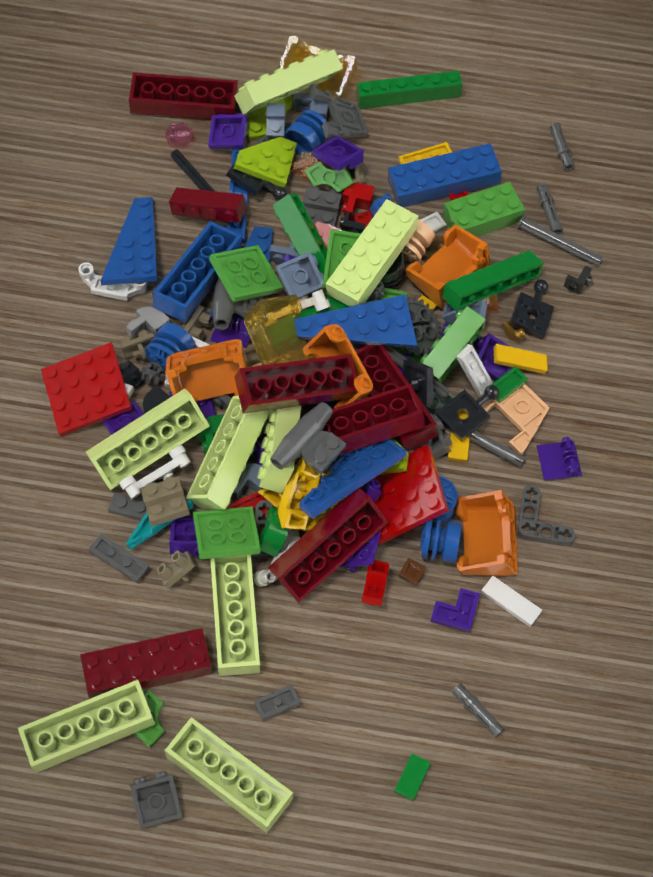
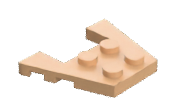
[475,384,550,455]

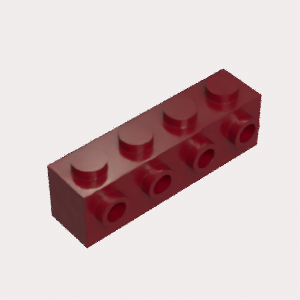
[169,187,247,223]

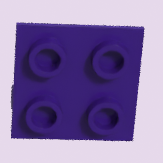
[210,317,255,348]
[536,437,582,481]
[339,530,381,573]

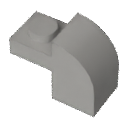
[126,306,170,339]

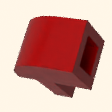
[342,183,375,221]
[361,560,390,606]

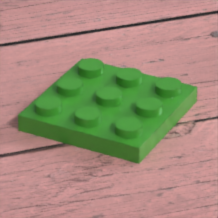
[209,245,283,302]
[193,507,260,560]

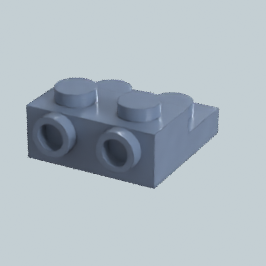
[275,252,324,301]

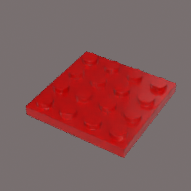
[41,342,132,437]
[373,445,449,545]

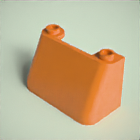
[406,224,490,310]
[302,324,373,408]
[166,339,248,404]
[455,490,518,576]

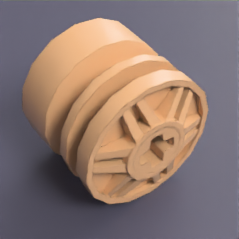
[401,219,435,263]

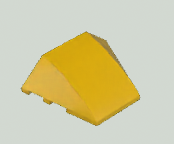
[278,457,347,530]

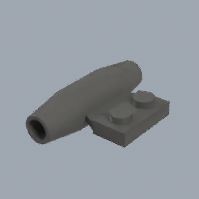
[212,278,263,330]
[270,402,346,475]

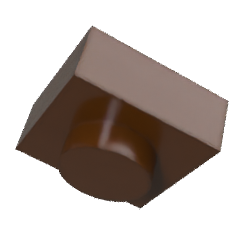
[398,558,426,586]

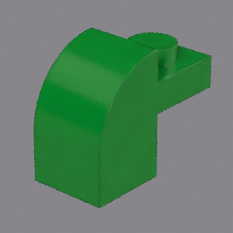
[197,414,224,453]
[259,507,289,557]

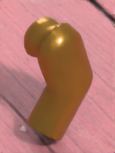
[502,321,526,341]

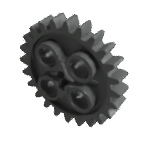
[403,296,442,356]

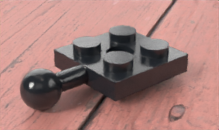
[226,163,287,201]
[509,279,554,339]
[403,359,434,406]
[436,385,499,442]

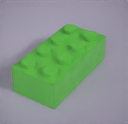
[442,182,525,237]
[420,306,486,384]

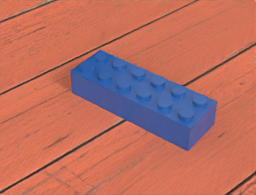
[388,143,502,207]
[153,221,242,323]

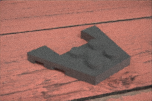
[309,83,368,138]

